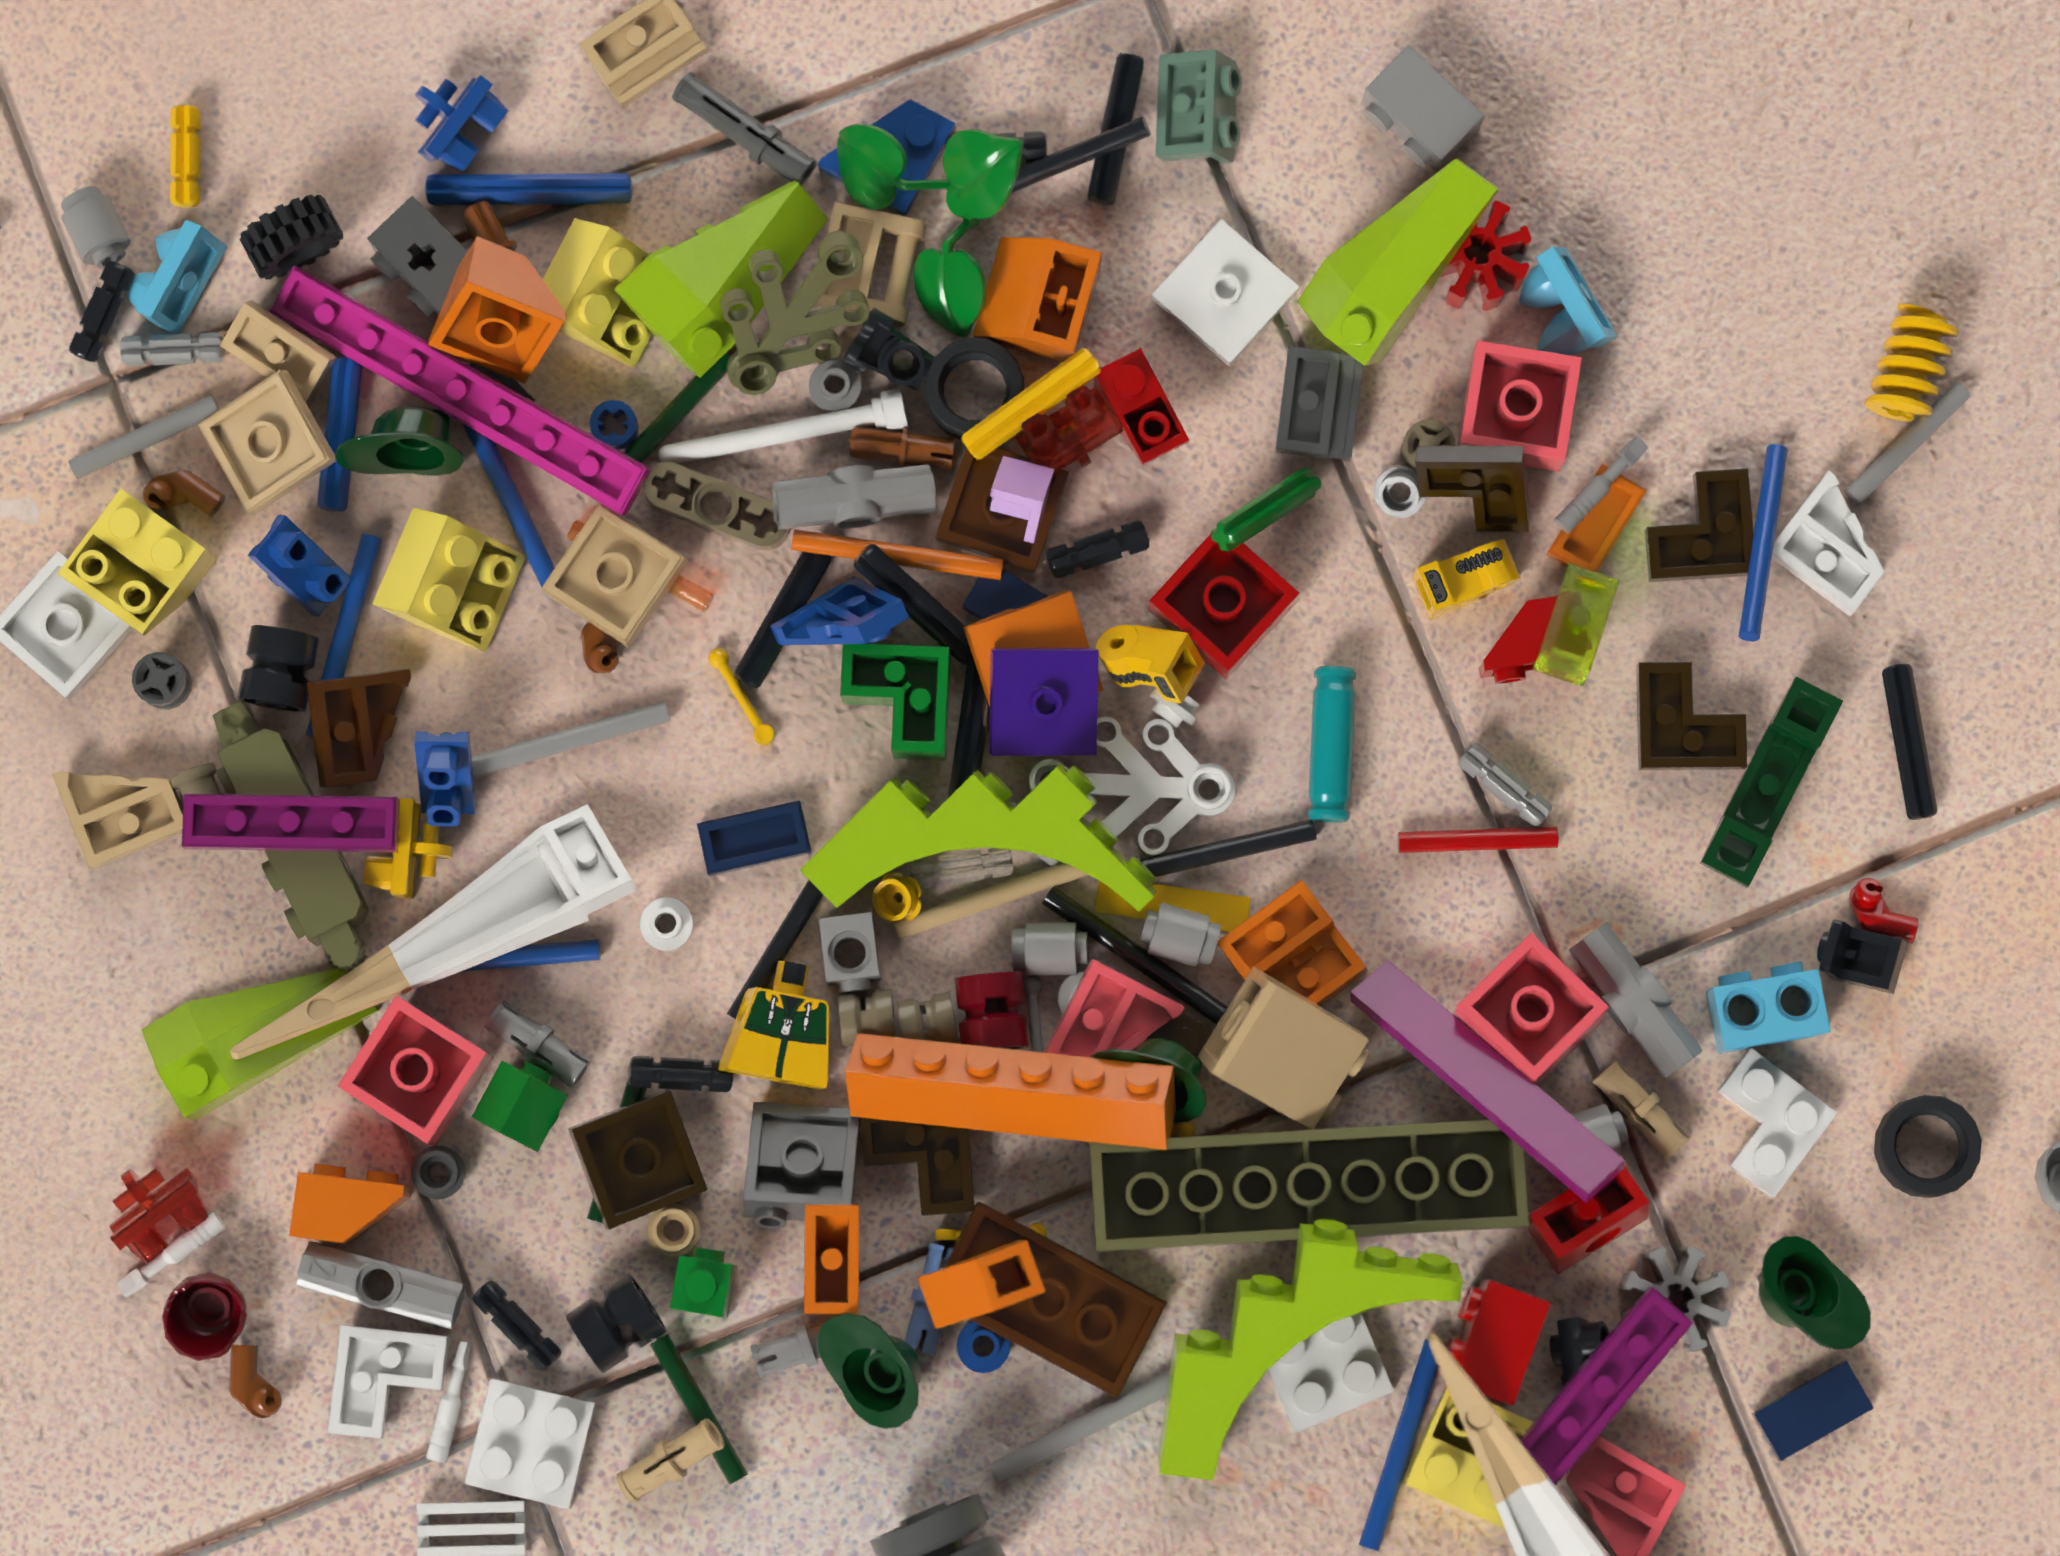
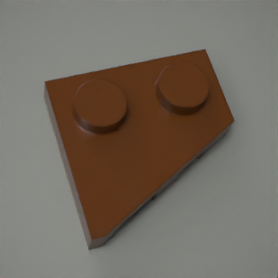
[307,669,411,788]

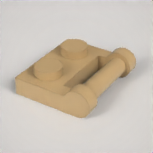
[813,202,927,326]

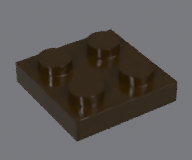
[568,1090,708,1230]

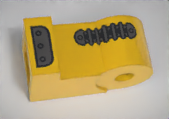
[1412,539,1521,620]
[1096,625,1205,704]

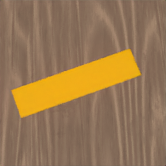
[1094,881,1251,932]

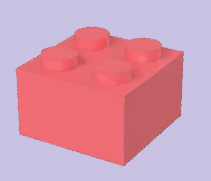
[1457,340,1582,472]
[1454,933,1609,1086]
[337,995,494,1146]

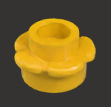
[872,872,922,923]

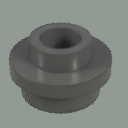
[411,1146,466,1199]

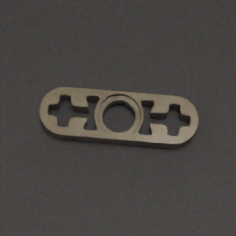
[643,462,789,551]

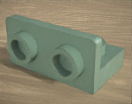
[1155,49,1242,164]

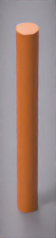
[791,529,1003,580]

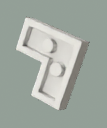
[1717,1048,1837,1199]
[328,1325,450,1439]

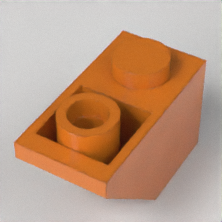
[289,1163,412,1244]
[917,1240,1045,1329]

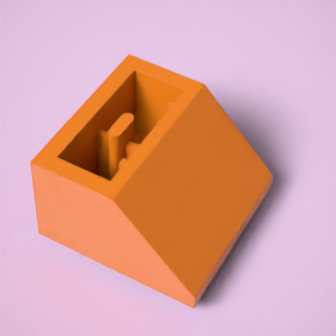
[973,237,1102,362]

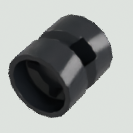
[237,625,319,712]
[565,1274,667,1373]

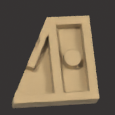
[52,771,183,870]

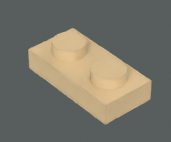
[220,300,337,403]

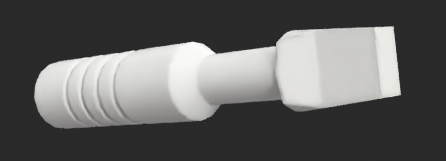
[117,1211,226,1298]
[426,1341,472,1463]

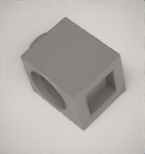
[819,912,881,994]

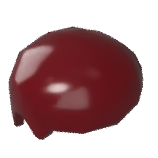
[162,1272,247,1361]

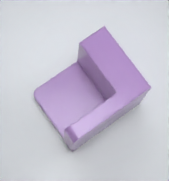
[990,456,1054,543]

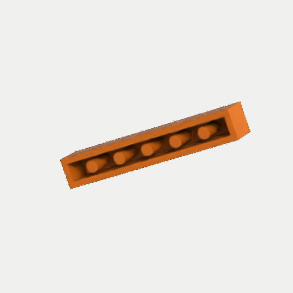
[845,1033,1176,1150]

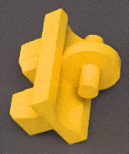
[363,798,453,899]

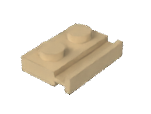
[578,0,708,109]

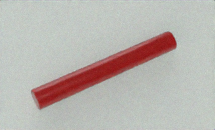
[1398,827,1559,853]

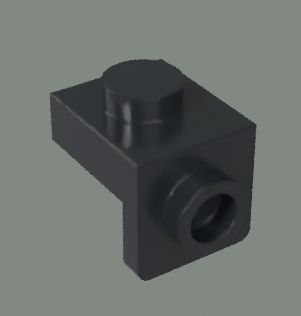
[1817,919,1908,994]

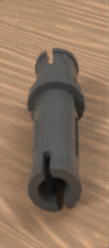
[672,72,817,186]

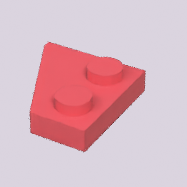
[1043,959,1185,1057]
[1564,1436,1687,1556]

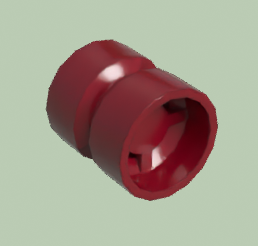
[955,971,1029,1050]

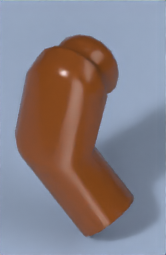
[143,470,226,517]
[581,622,619,674]
[229,1345,282,1418]

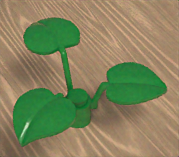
[837,124,1024,337]

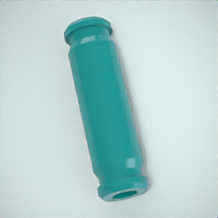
[1308,666,1356,823]

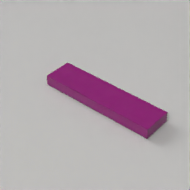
[181,794,400,853]
[1519,1287,1694,1486]

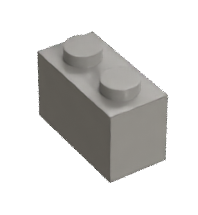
[1362,45,1485,172]

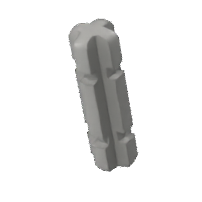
[120,332,225,366]
[1459,743,1552,827]

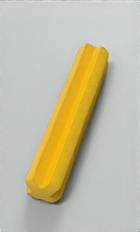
[962,348,1101,460]

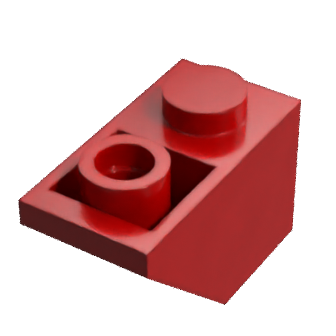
[1094,348,1190,466]
[1479,592,1590,684]

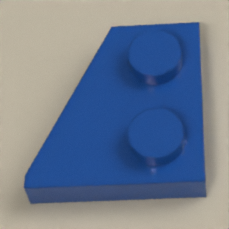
[817,99,956,217]
[770,577,909,645]

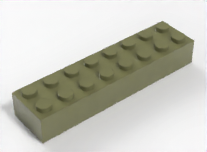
[1090,1120,1529,1252]

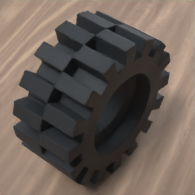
[239,194,344,280]

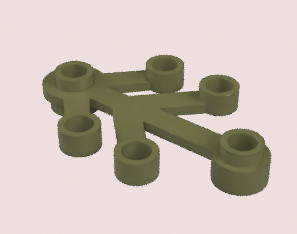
[720,231,870,395]

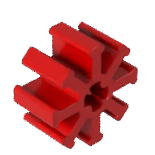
[1440,200,1532,311]

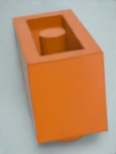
[804,1204,859,1314]

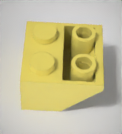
[542,218,652,368]
[57,488,217,636]
[372,507,526,652]
[1401,1386,1534,1529]

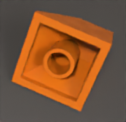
[428,236,567,384]

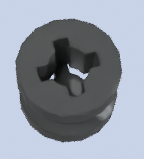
[132,652,192,710]

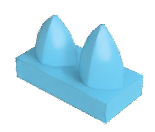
[125,219,228,334]
[1519,246,1618,355]

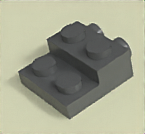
[743,1102,860,1229]

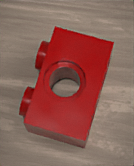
[1528,1165,1650,1275]

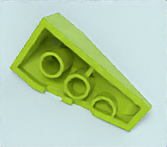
[1297,159,1500,366]
[614,180,828,378]
[141,968,379,1121]

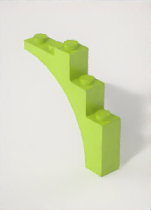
[800,763,1157,911]
[1157,1219,1463,1480]

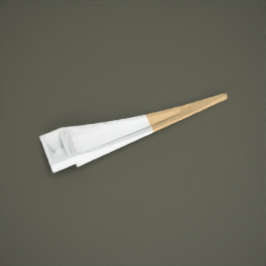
[230,804,635,1060]
[1429,1332,1610,1556]

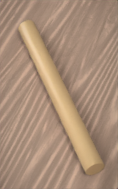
[893,862,1088,940]

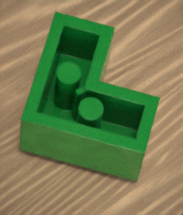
[840,644,951,761]

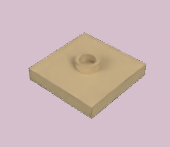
[198,370,337,514]
[541,503,689,649]

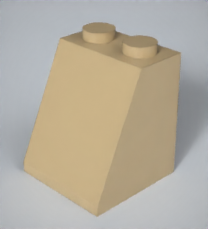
[1197,966,1369,1130]

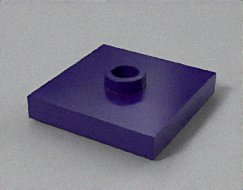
[989,648,1099,756]

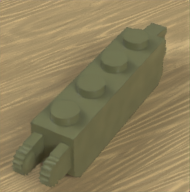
[213,701,369,973]

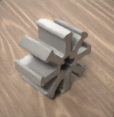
[1619,1247,1731,1352]

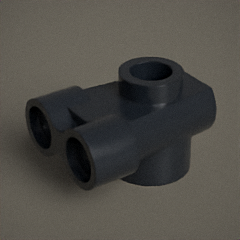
[842,307,934,391]
[1549,1317,1609,1388]

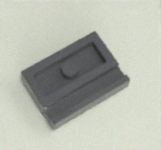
[1275,346,1363,462]

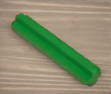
[1211,468,1321,551]

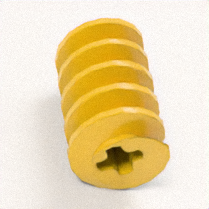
[1864,304,1959,422]

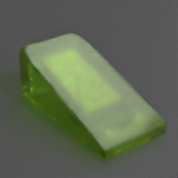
[1533,563,1620,686]

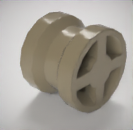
[1400,419,1455,470]

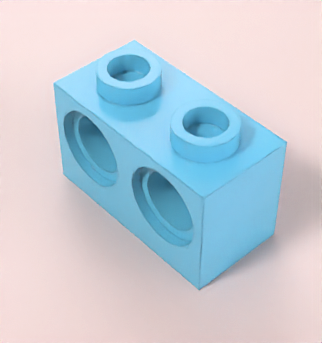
[1706,962,1831,1054]

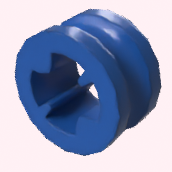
[589,400,639,450]

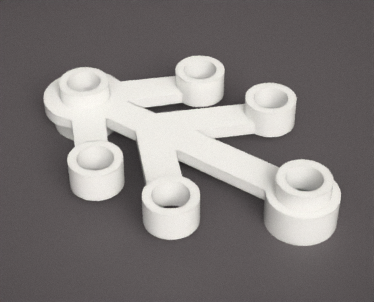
[1029,716,1235,857]

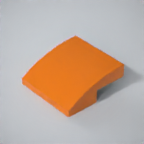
[963,591,1104,707]
[1217,880,1368,1006]

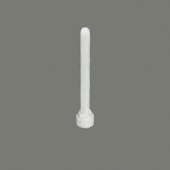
[658,388,909,464]

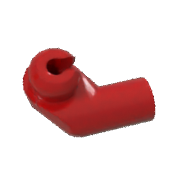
[1849,878,1918,944]

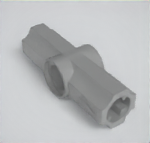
[772,464,936,530]
[1569,922,1703,1079]
[296,1241,466,1329]

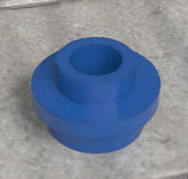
[957,1321,1010,1373]

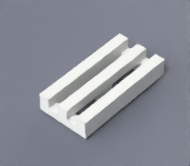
[417,1500,527,1556]

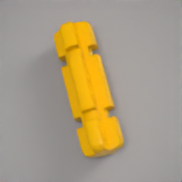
[170,105,201,208]

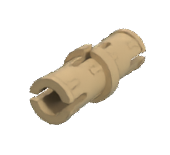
[1592,1059,1691,1161]
[616,1418,725,1503]

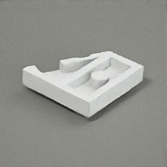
[1772,471,1885,616]

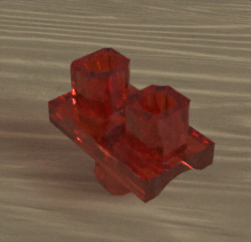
[1015,385,1123,475]
[110,1167,208,1263]

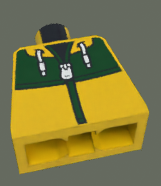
[718,961,829,1089]

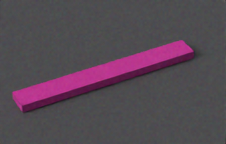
[270,266,651,515]

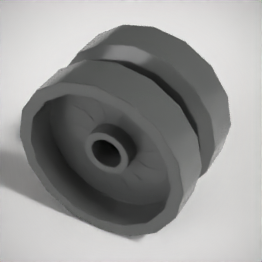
[870,1493,1005,1556]

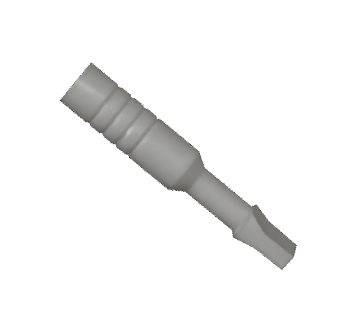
[1554,436,1648,534]

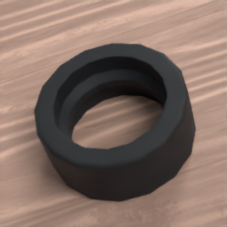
[925,338,1024,440]
[1874,1095,1982,1198]

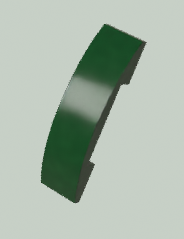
[1700,677,1843,888]

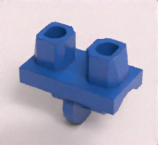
[415,75,508,171]
[247,515,350,617]
[414,731,476,827]

